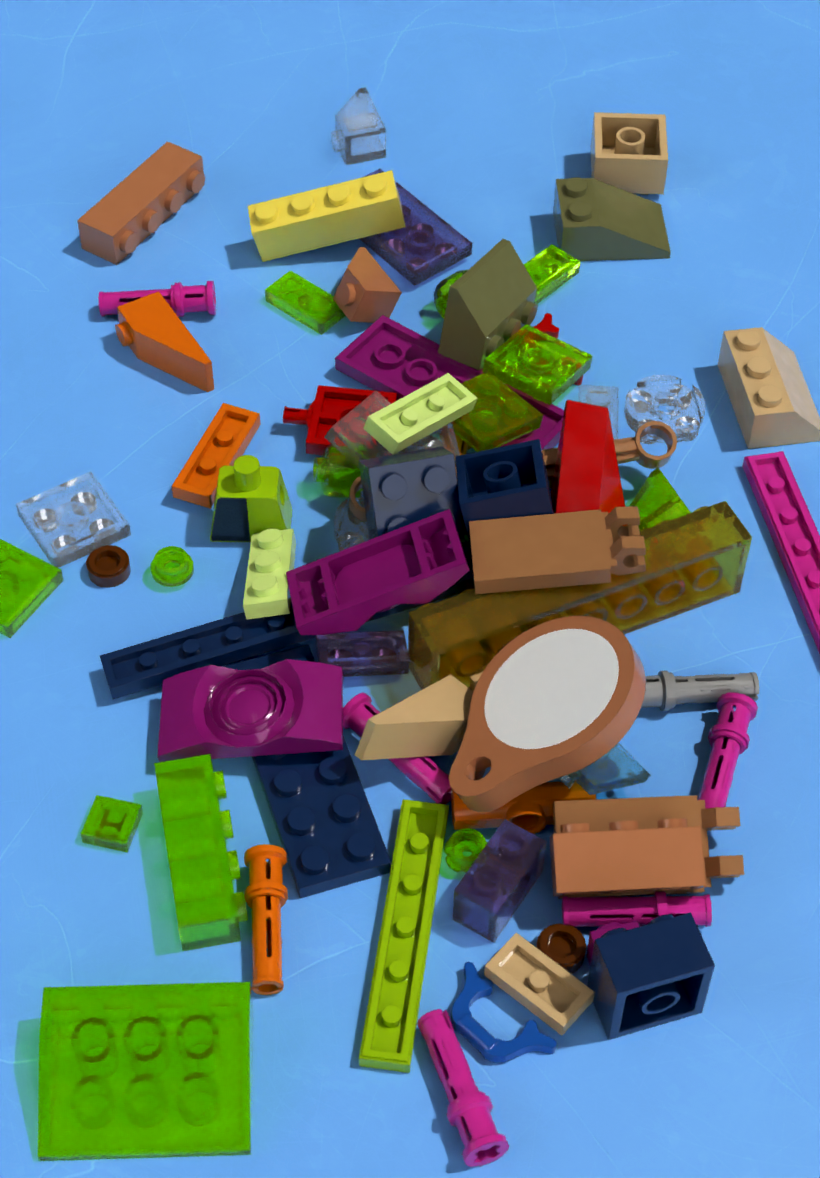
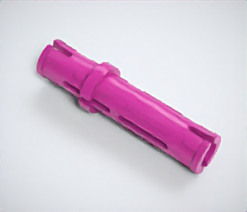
[562,891,712,927]

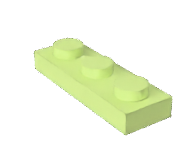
[363,373,478,455]
[243,529,296,620]

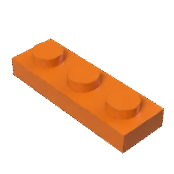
[172,403,261,509]

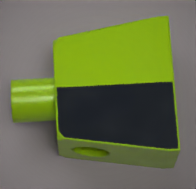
[210,455,292,542]

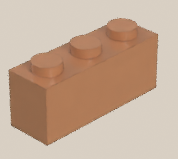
[549,818,706,897]

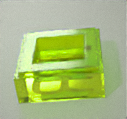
[81,795,143,853]

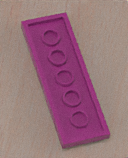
[335,315,564,450]

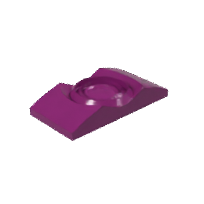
[286,509,469,635]
[157,659,343,763]

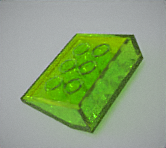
[38,982,254,1161]

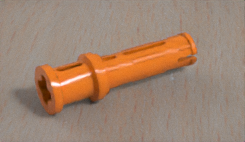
[244,844,288,995]

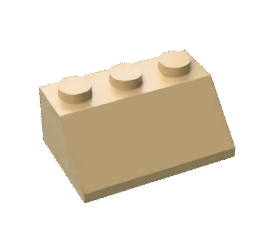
[718,327,820,449]

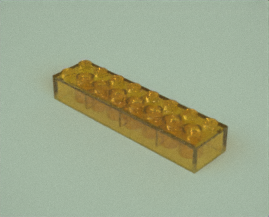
[408,501,752,690]

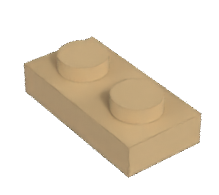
[484,933,595,1036]

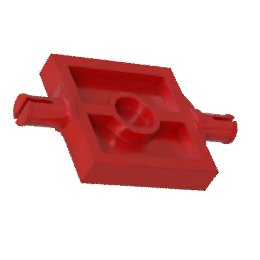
[283,385,397,460]

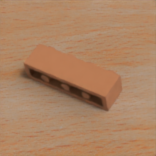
[77,141,205,265]

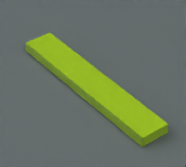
[359,799,449,1073]

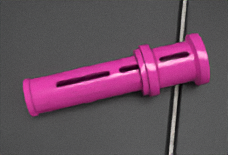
[98,281,216,317]
[698,692,758,809]
[343,693,451,805]
[417,1009,509,1167]

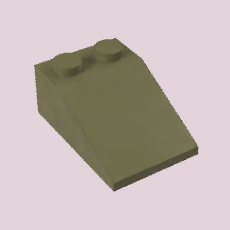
[553,177,671,261]

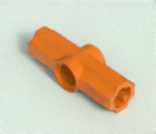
[451,780,596,836]

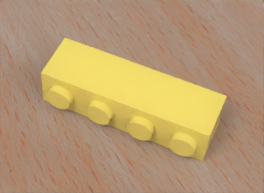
[248,170,406,262]

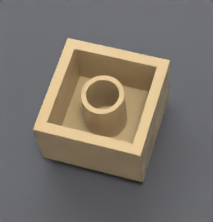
[591,112,668,195]

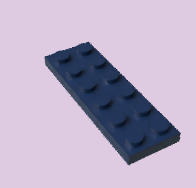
[223,644,391,898]

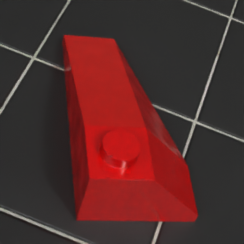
[551,400,628,579]

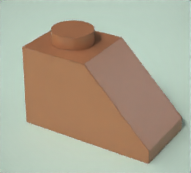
[333,247,402,323]

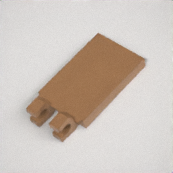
[469,506,646,594]
[552,795,744,899]

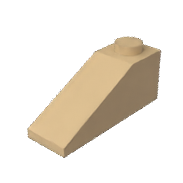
[355,674,473,760]

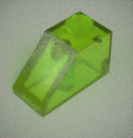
[629,468,701,556]

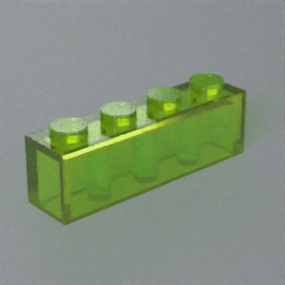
[154,754,248,951]

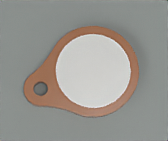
[449,616,646,813]

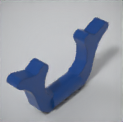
[451,962,557,1063]

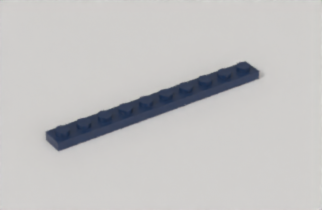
[100,544,475,699]

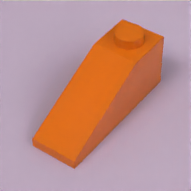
[115,291,214,392]

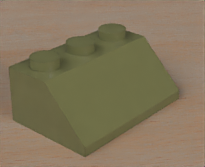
[438,239,538,371]

